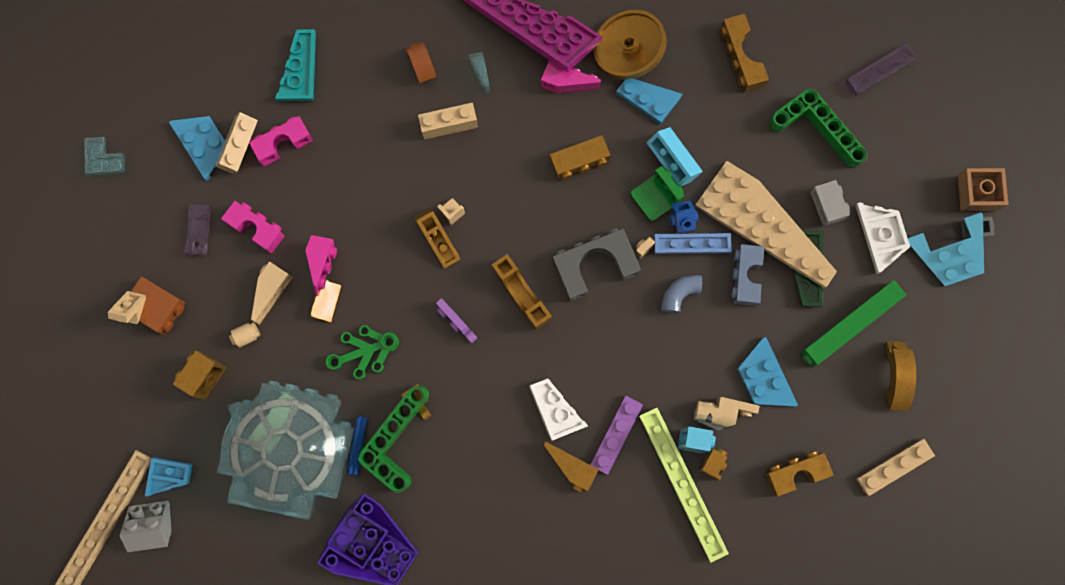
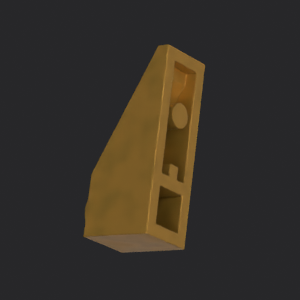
[413,207,460,269]
[544,442,599,493]

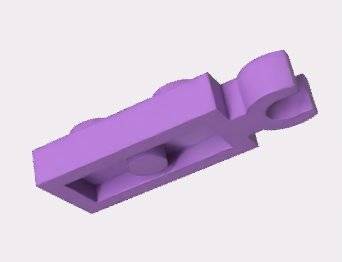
[436,298,477,343]

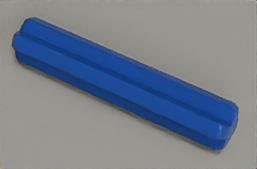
[347,416,367,475]

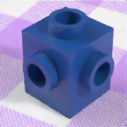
[670,201,699,233]

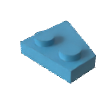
[145,457,192,496]

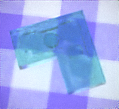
[85,137,125,176]

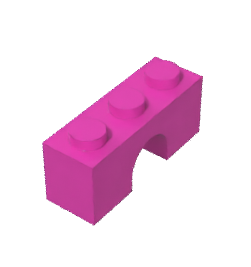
[249,116,313,166]
[221,201,285,254]

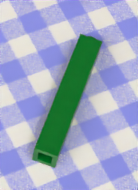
[801,280,907,367]

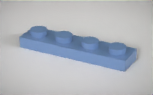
[654,233,732,254]

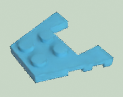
[908,212,984,286]

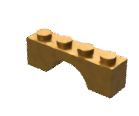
[720,13,769,93]
[491,254,552,330]

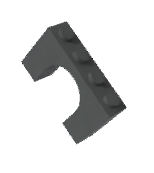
[553,228,641,302]

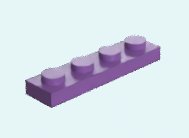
[590,396,643,475]

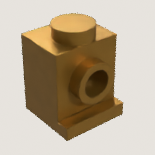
[700,448,728,480]

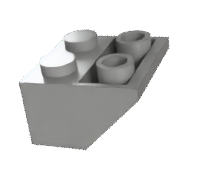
[120,501,172,552]

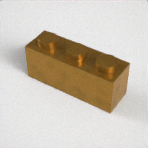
[550,135,611,180]

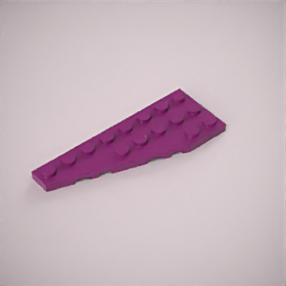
[462,0,602,72]

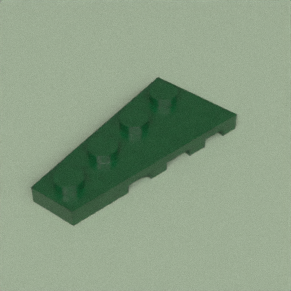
[792,231,823,307]

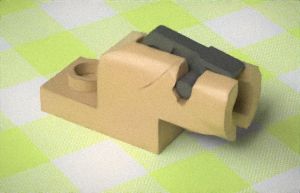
[694,397,760,431]

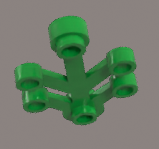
[326,325,399,380]

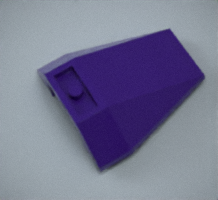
[317,493,419,585]

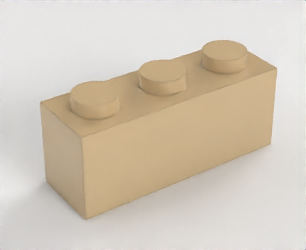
[418,103,478,140]
[215,112,258,174]

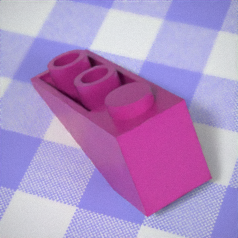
[541,61,601,93]
[305,235,337,296]

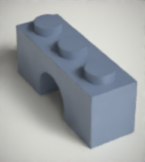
[731,244,764,306]

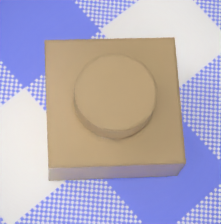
[635,237,655,259]

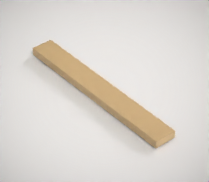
[55,450,151,585]

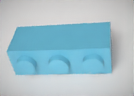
[646,127,703,186]
[678,427,716,453]

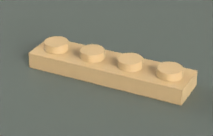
[856,439,935,496]

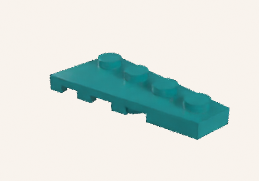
[275,29,316,101]

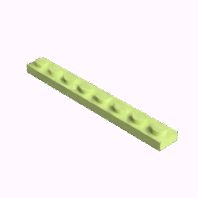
[639,408,729,562]

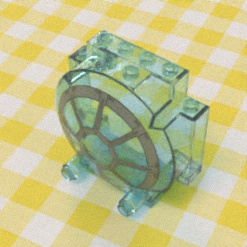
[217,380,355,520]

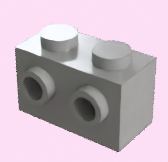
[810,180,850,227]

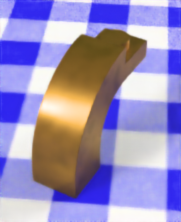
[885,341,916,411]

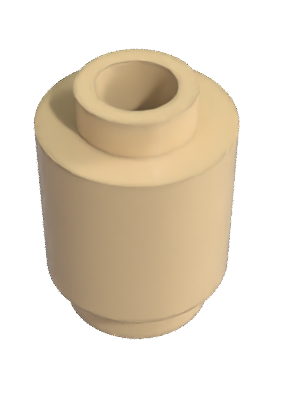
[229,322,260,348]

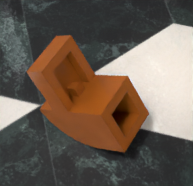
[406,42,437,83]

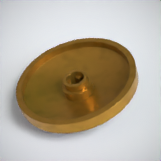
[593,10,667,79]

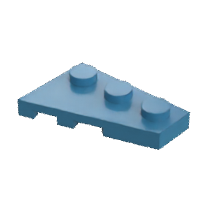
[616,79,683,125]

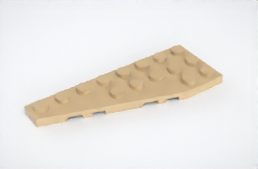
[695,161,837,289]

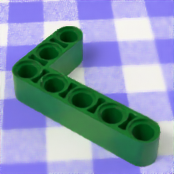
[769,89,867,168]
[359,386,429,493]

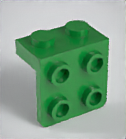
[631,166,684,221]

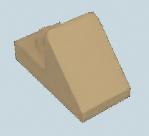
[108,291,146,324]

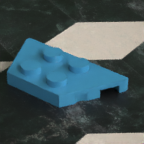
[169,116,225,181]
[737,337,798,407]

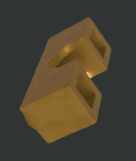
[765,451,834,496]

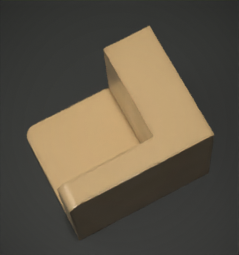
[437,198,465,225]

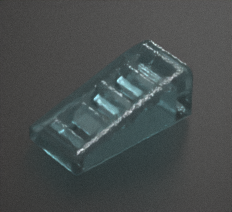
[468,52,491,94]

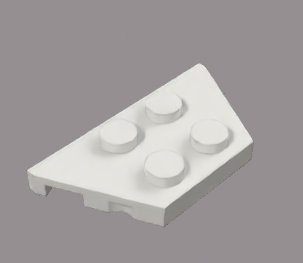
[855,203,910,274]

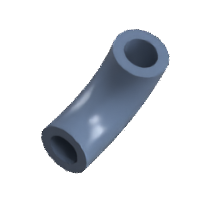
[661,275,702,313]

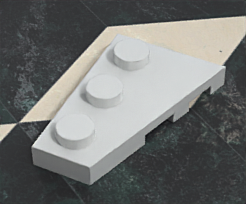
[529,379,588,441]

